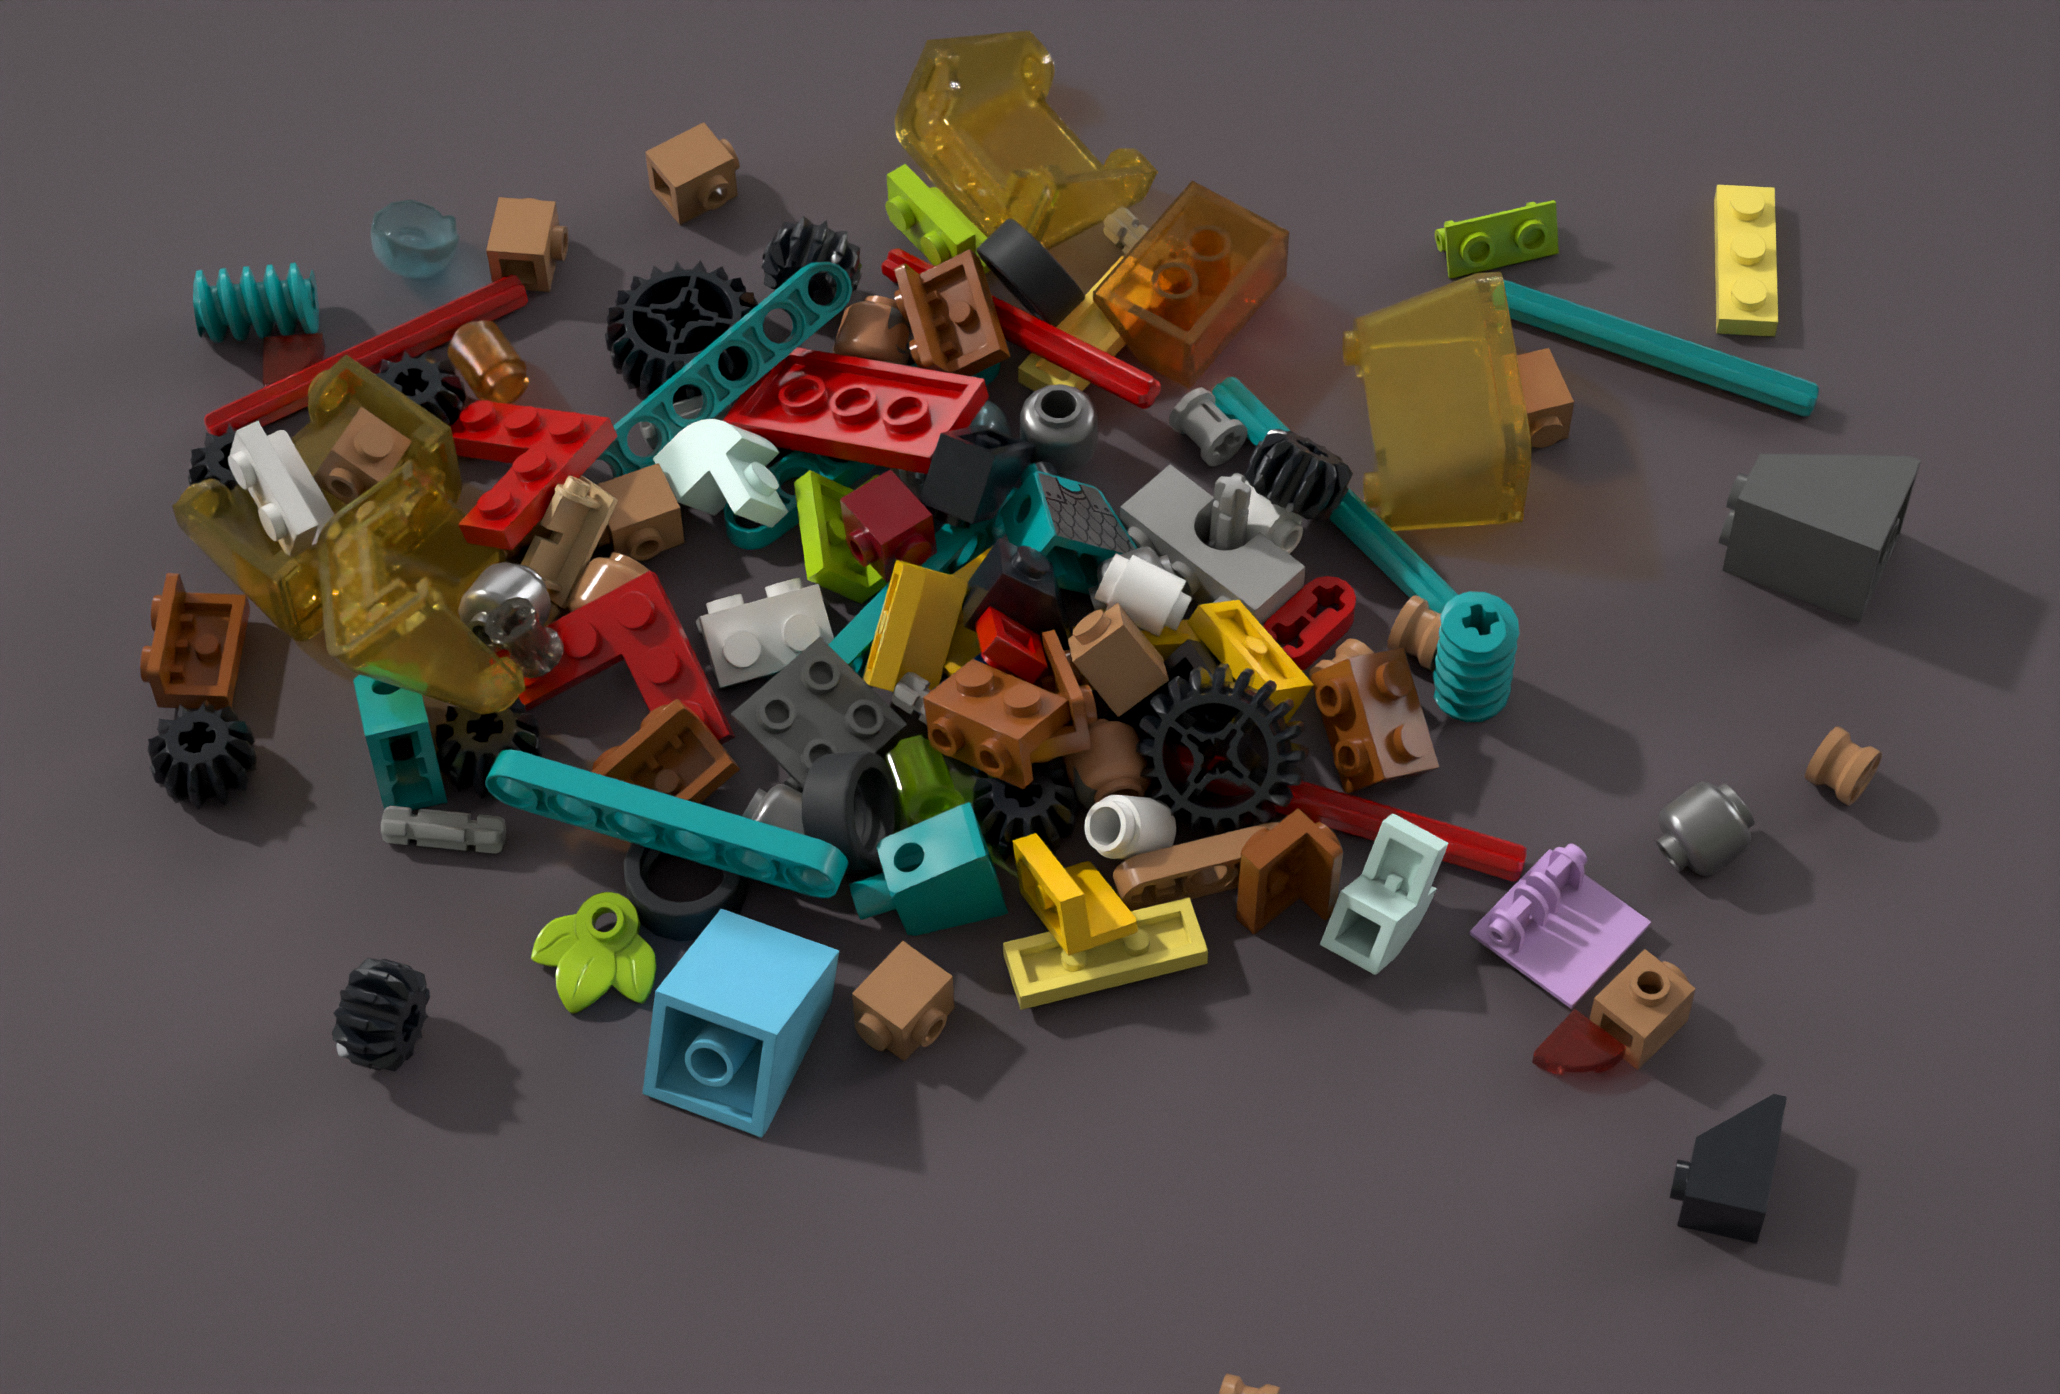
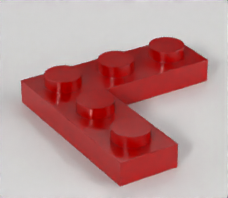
[442,400,618,550]
[488,570,735,745]

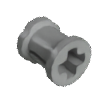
[1169,387,1247,466]

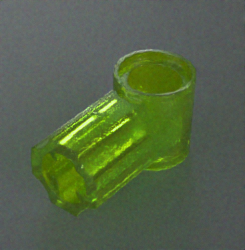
[885,735,965,827]

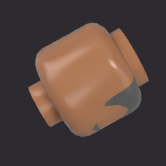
[833,295,914,366]
[1062,719,1152,809]

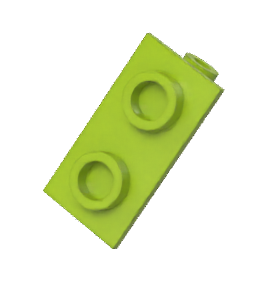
[1435,200,1559,278]

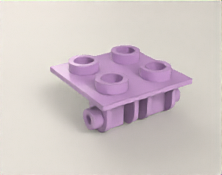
[1469,844,1651,1009]

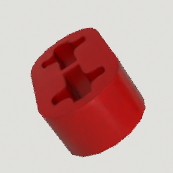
[1263,576,1356,671]

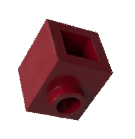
[840,469,937,582]

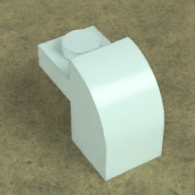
[653,419,788,528]
[1320,813,1449,975]

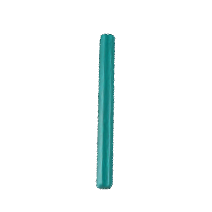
[1481,277,1819,417]
[1212,377,1458,614]

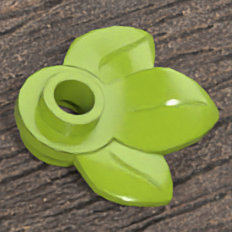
[531,892,657,1014]

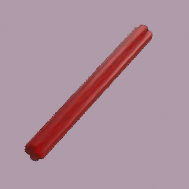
[881,248,1161,409]
[204,274,528,437]
[1176,744,1527,881]

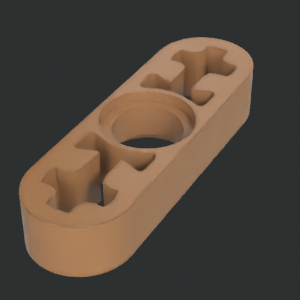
[1113,822,1279,911]

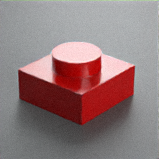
[975,606,1047,684]

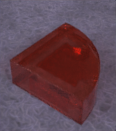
[263,333,325,387]
[1532,1009,1626,1075]

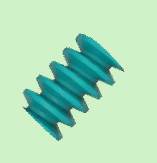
[193,262,319,343]
[1433,591,1520,722]

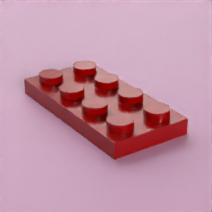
[723,347,989,474]

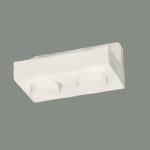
[228,421,342,560]
[696,578,834,689]

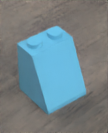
[642,909,840,1138]

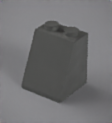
[1719,454,1921,622]

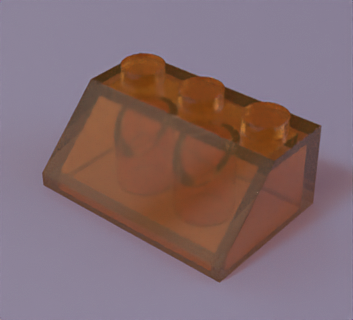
[1093,181,1290,389]

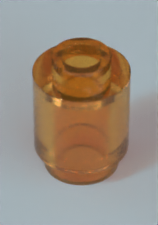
[447,321,529,404]

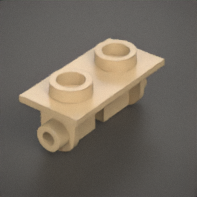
[521,475,618,609]

